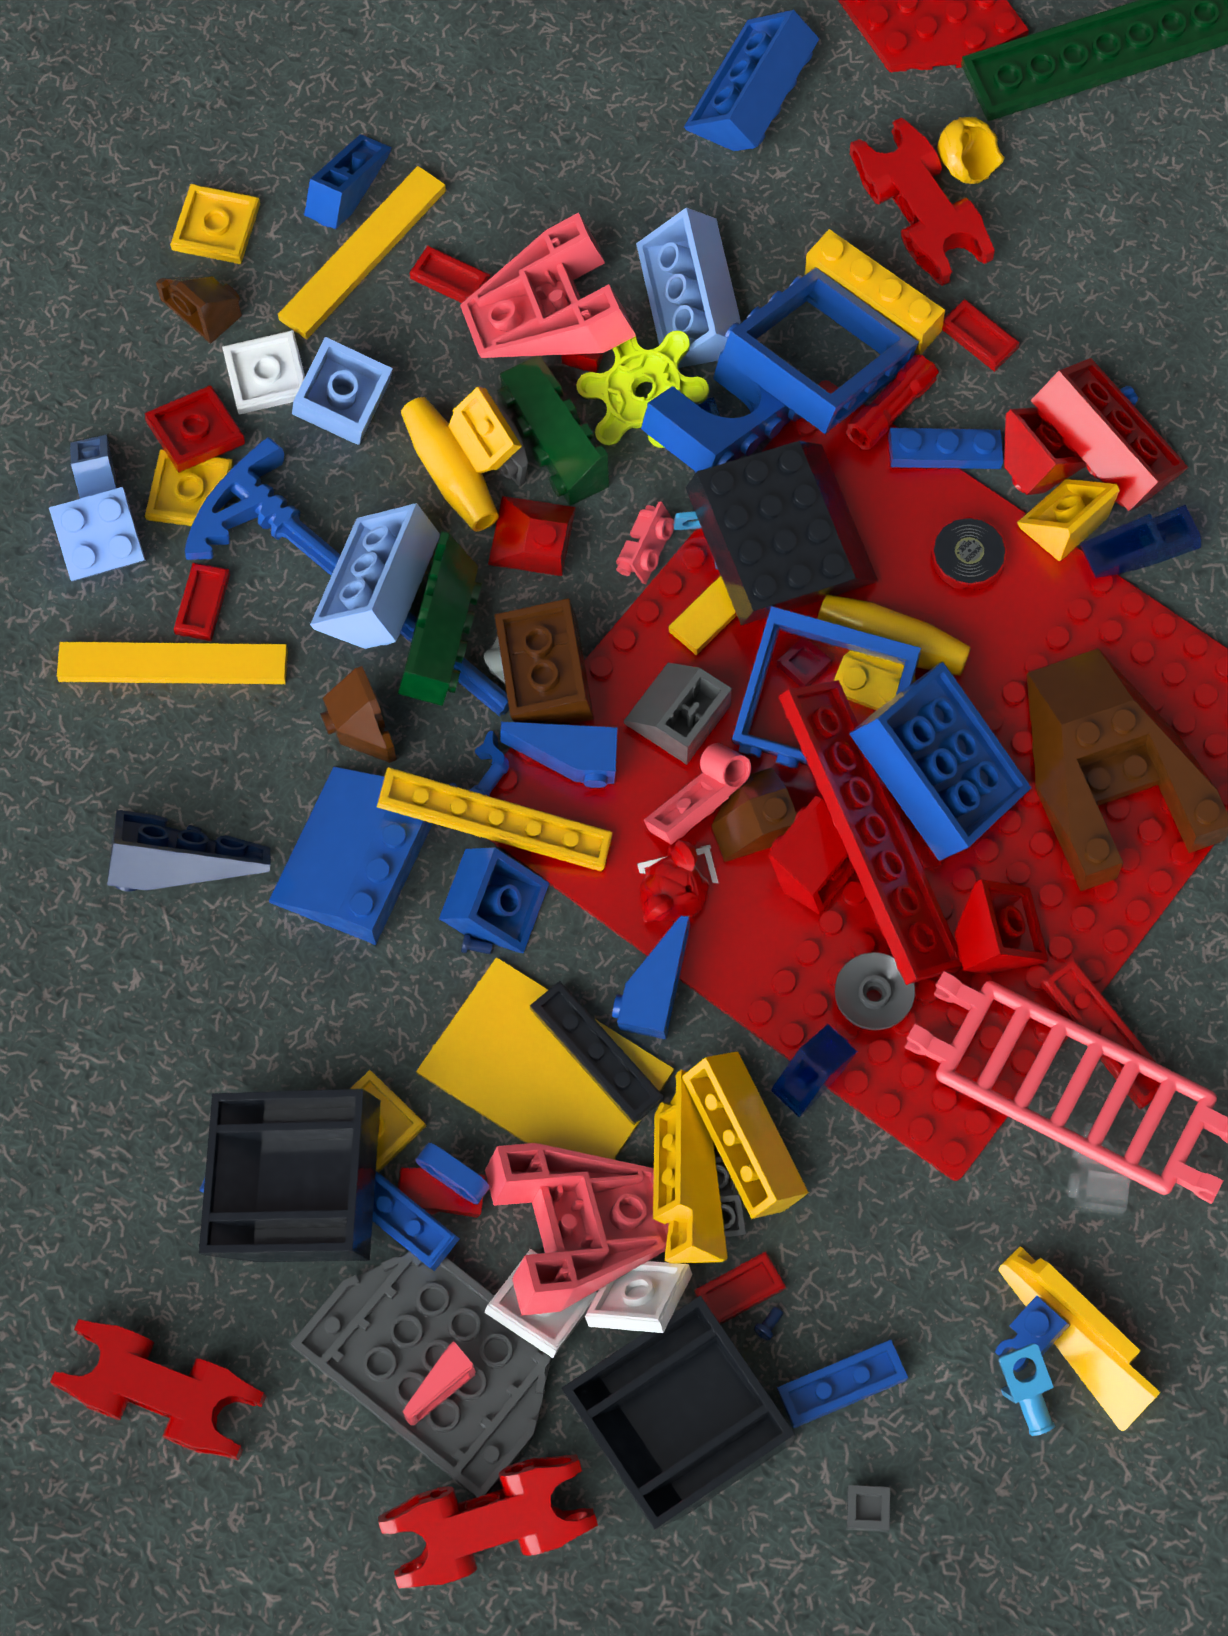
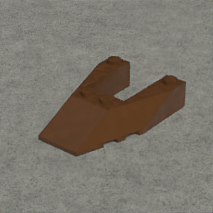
[1027,649,1228,891]

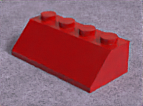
[1030,358,1188,511]

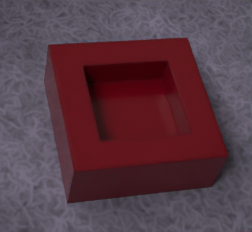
[777,637,832,687]

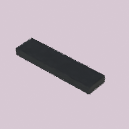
[530,981,664,1125]

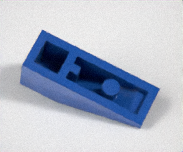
[304,134,392,229]
[500,722,617,788]
[612,915,691,1039]

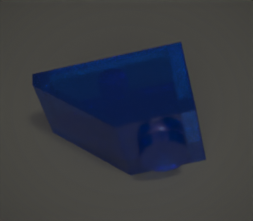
[771,1024,857,1118]

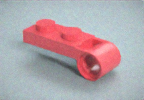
[644,743,751,844]

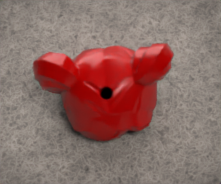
[639,840,709,923]

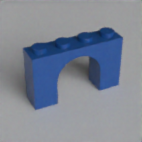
[641,351,801,472]

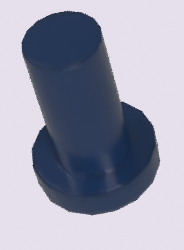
[461,934,493,954]
[754,1307,783,1340]

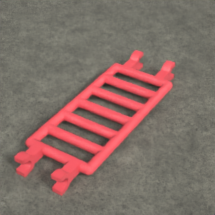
[905,971,1228,1204]

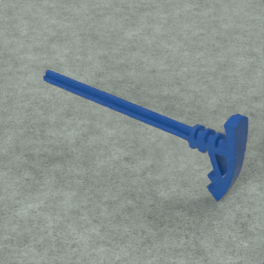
[185,437,509,717]

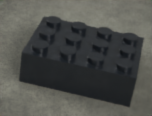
[686,441,878,626]
[199,1089,381,1262]
[561,1296,795,1530]

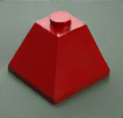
[1004,408,1086,495]
[488,496,576,576]
[954,879,1049,974]

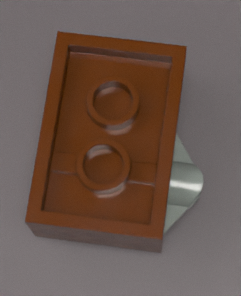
[484,598,594,725]

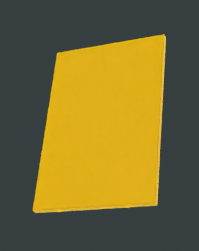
[416,957,674,1160]

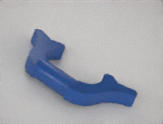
[449,731,509,796]

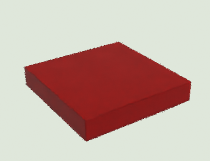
[144,385,245,473]

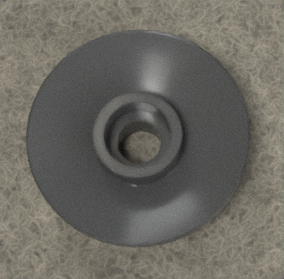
[835,952,915,1030]

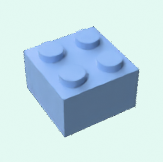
[292,337,393,445]
[49,487,146,581]

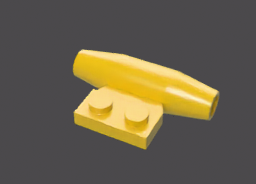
[401,387,522,532]
[817,594,971,710]

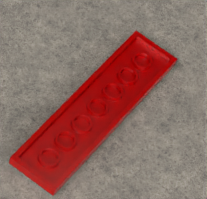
[778,680,962,985]

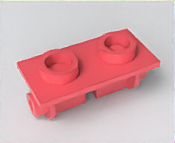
[616,502,674,585]

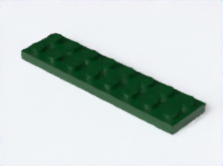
[961,0,1228,121]

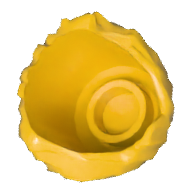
[937,117,1005,184]

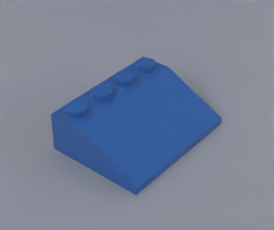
[849,662,1032,861]
[269,767,433,945]

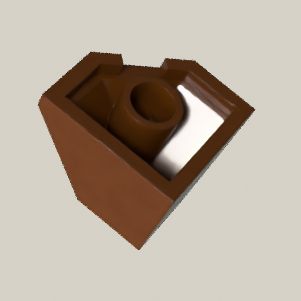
[156,276,242,344]
[320,666,397,763]
[711,767,797,862]

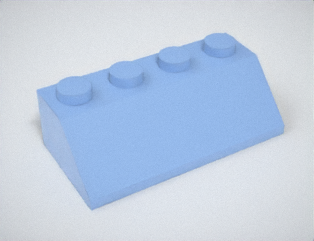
[636,208,741,368]
[310,503,440,649]

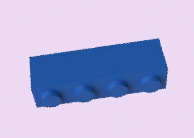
[684,10,819,151]

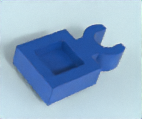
[995,1295,1070,1372]

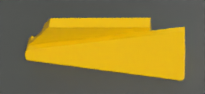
[653,1069,728,1263]
[998,1247,1161,1431]

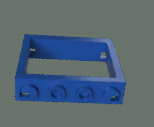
[721,267,919,434]
[732,606,921,768]

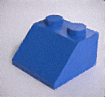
[439,847,549,953]

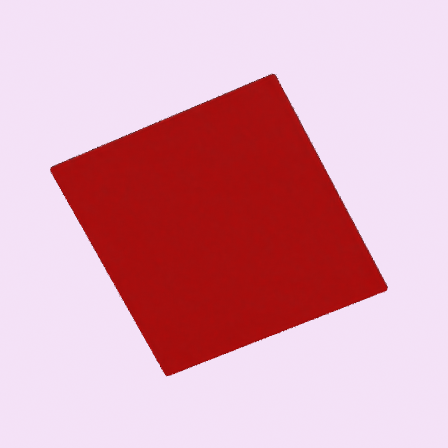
[488,380,1228,1181]

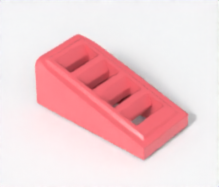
[402,1341,476,1426]

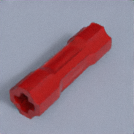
[846,355,939,449]

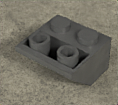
[624,663,732,764]

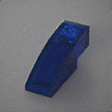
[1080,505,1201,578]

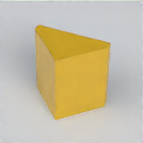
[1017,479,1120,562]

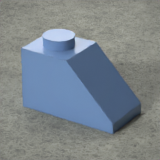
[70,435,118,499]

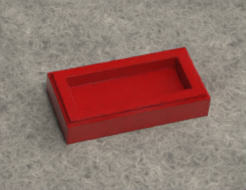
[409,245,491,303]
[942,299,1020,372]
[173,563,230,641]
[694,1251,786,1325]

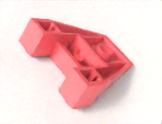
[460,212,636,358]
[485,1143,669,1316]

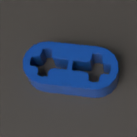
[415,1143,490,1204]

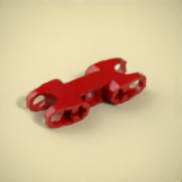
[850,118,995,286]
[50,1319,266,1460]
[378,1454,598,1588]

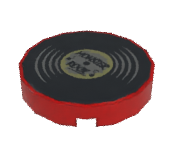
[931,517,1007,590]

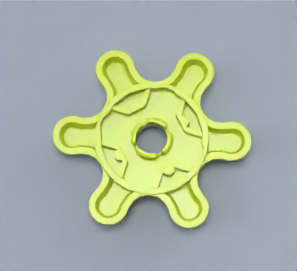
[576,331,709,448]

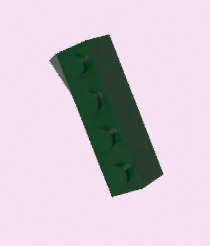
[497,356,609,506]
[398,531,482,706]

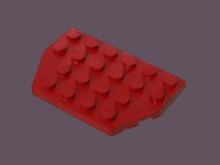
[838,0,1029,72]

